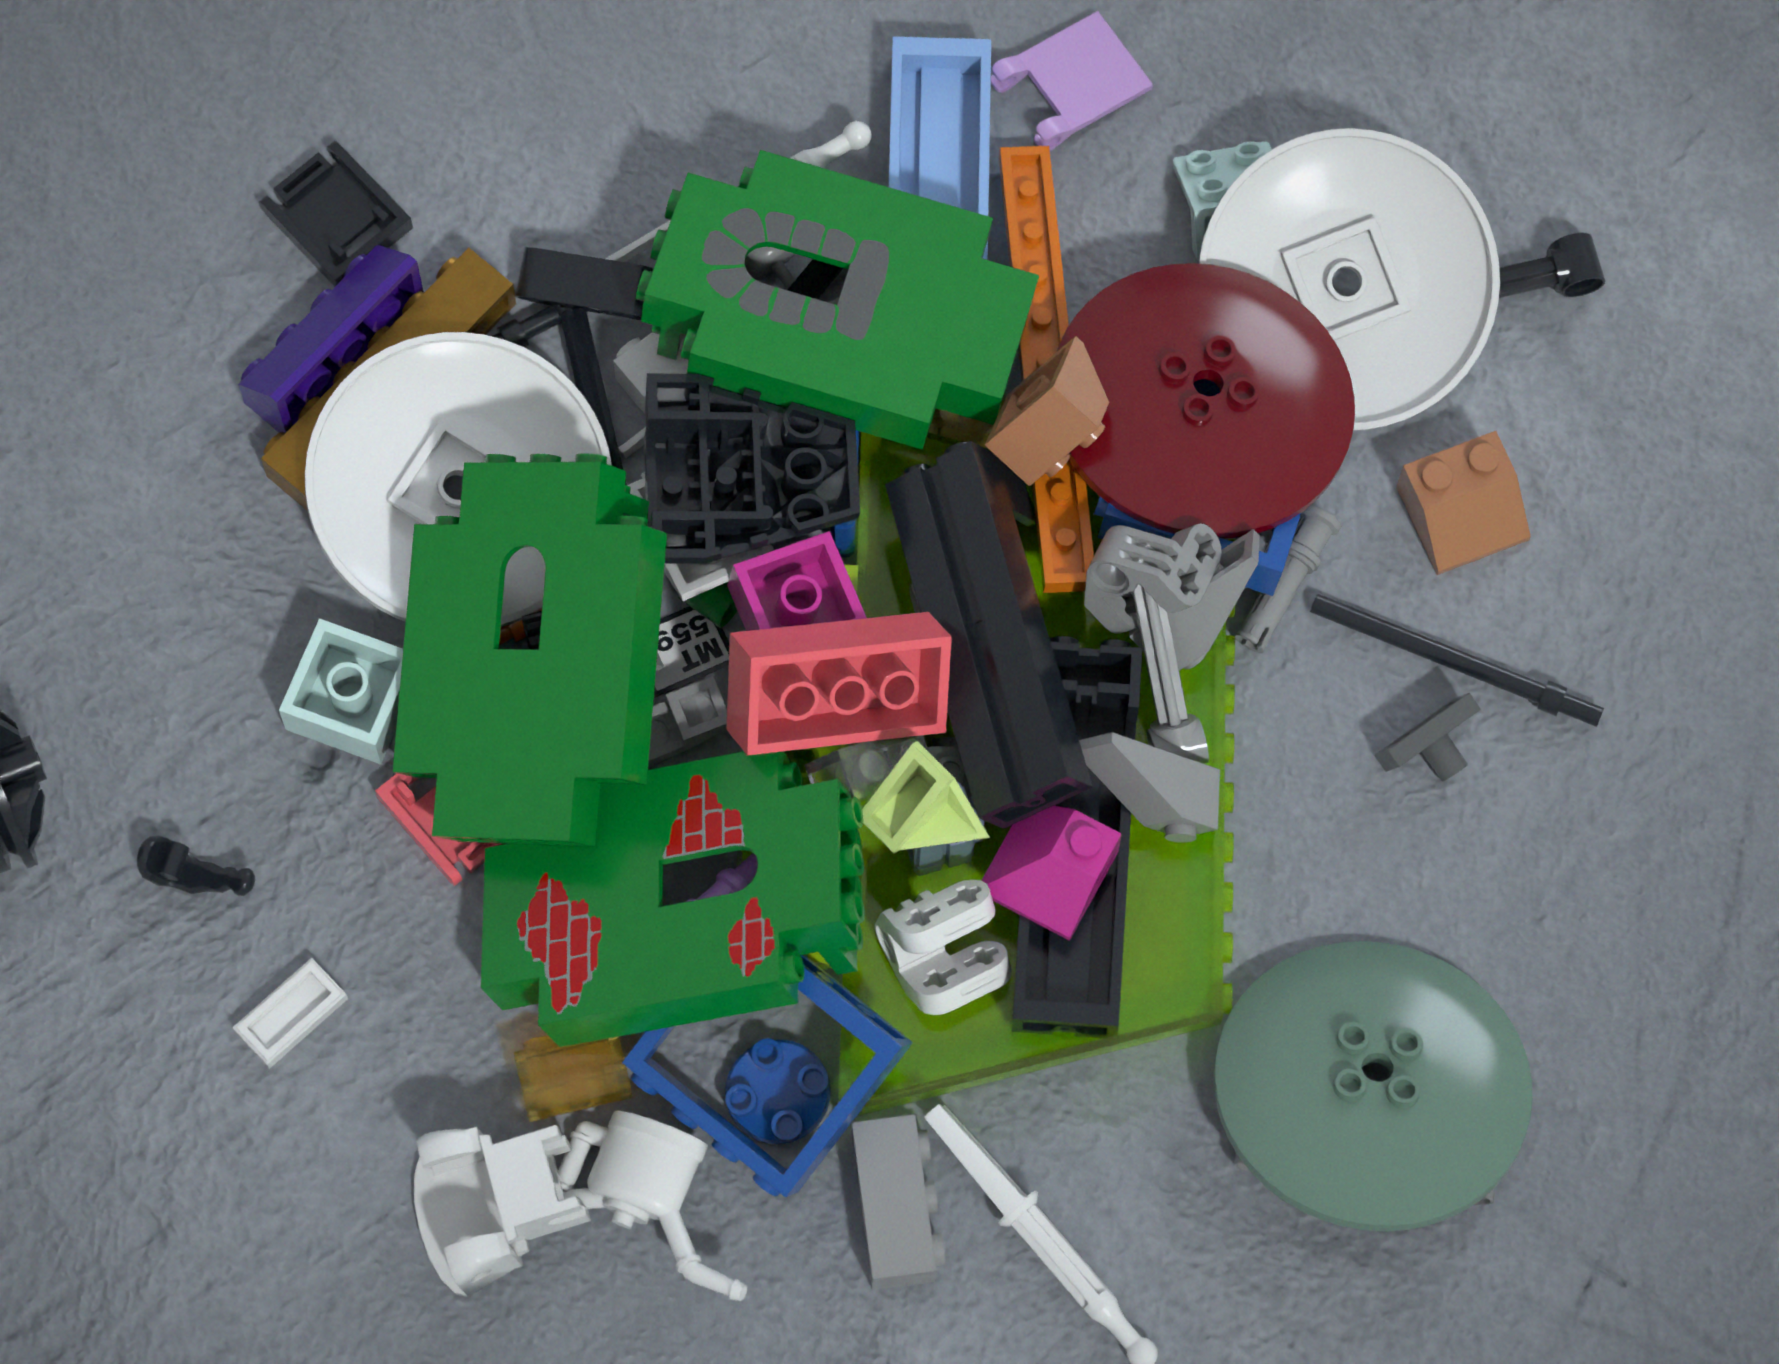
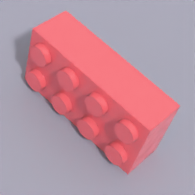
[726,612,952,755]

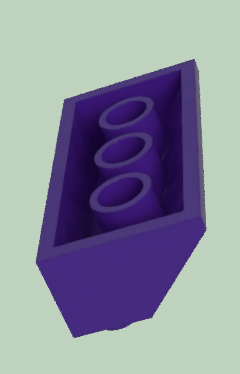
[238,245,424,433]

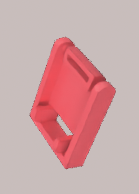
[375,773,504,887]

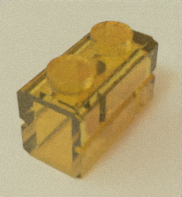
[513,1036,633,1122]

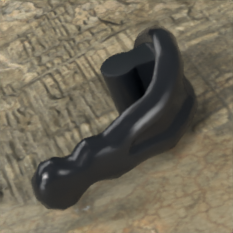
[137,836,255,896]

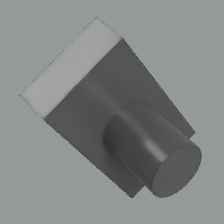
[1375,693,1481,782]

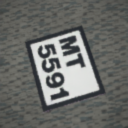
[654,606,730,698]

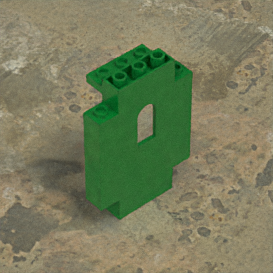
[393,453,667,847]

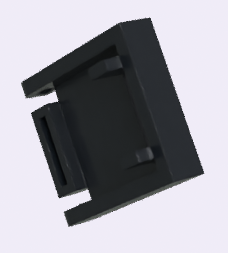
[259,141,413,287]

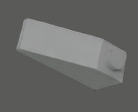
[1129,529,1260,670]
[1079,732,1220,842]

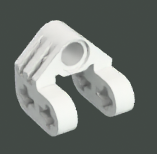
[875,879,1012,1015]

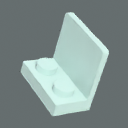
[1173,142,1272,260]

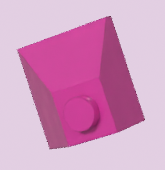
[981,806,1122,941]

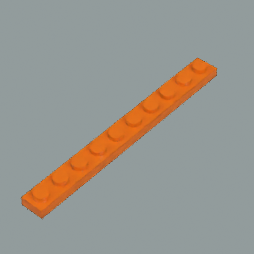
[999,146,1094,593]

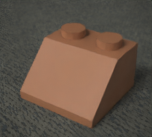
[985,336,1109,486]
[1396,431,1531,575]

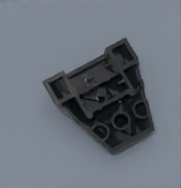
[644,373,860,564]

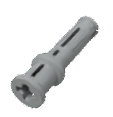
[1234,505,1342,653]

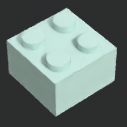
[279,618,403,764]

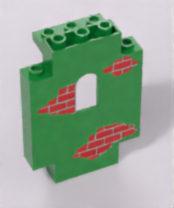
[480,751,865,1047]

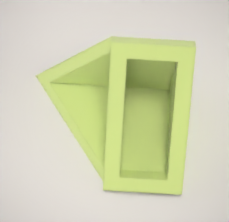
[862,741,990,853]

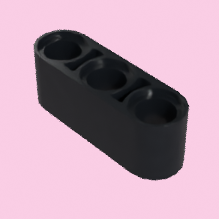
[515,247,654,320]

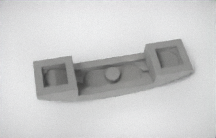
[648,676,727,767]

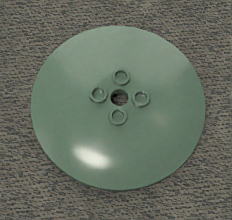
[1214,941,1533,1231]

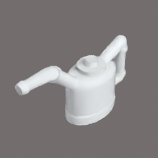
[558,1111,747,1301]

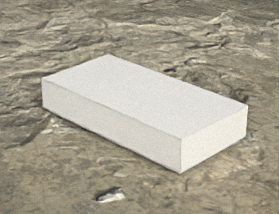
[232,957,348,1069]

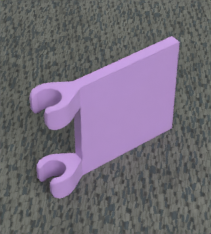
[991,11,1153,151]

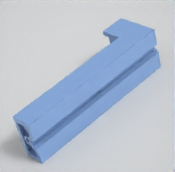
[889,37,991,260]

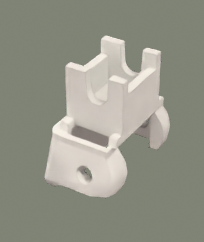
[414,1125,591,1297]

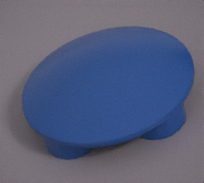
[725,1038,831,1144]

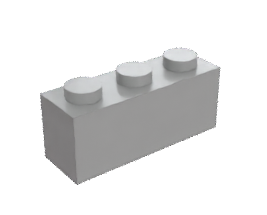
[851,1114,945,1290]

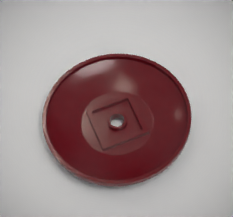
[1057,263,1355,539]

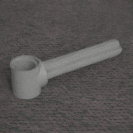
[1132,584,1209,764]

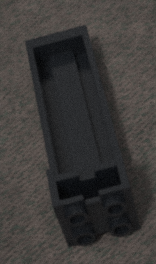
[885,441,1093,829]
[1011,636,1142,1039]

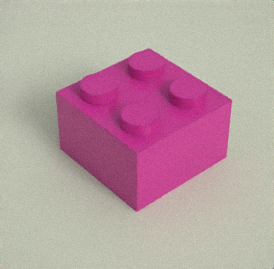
[727,531,867,631]

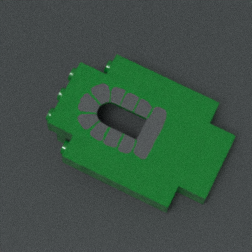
[636,150,1039,450]

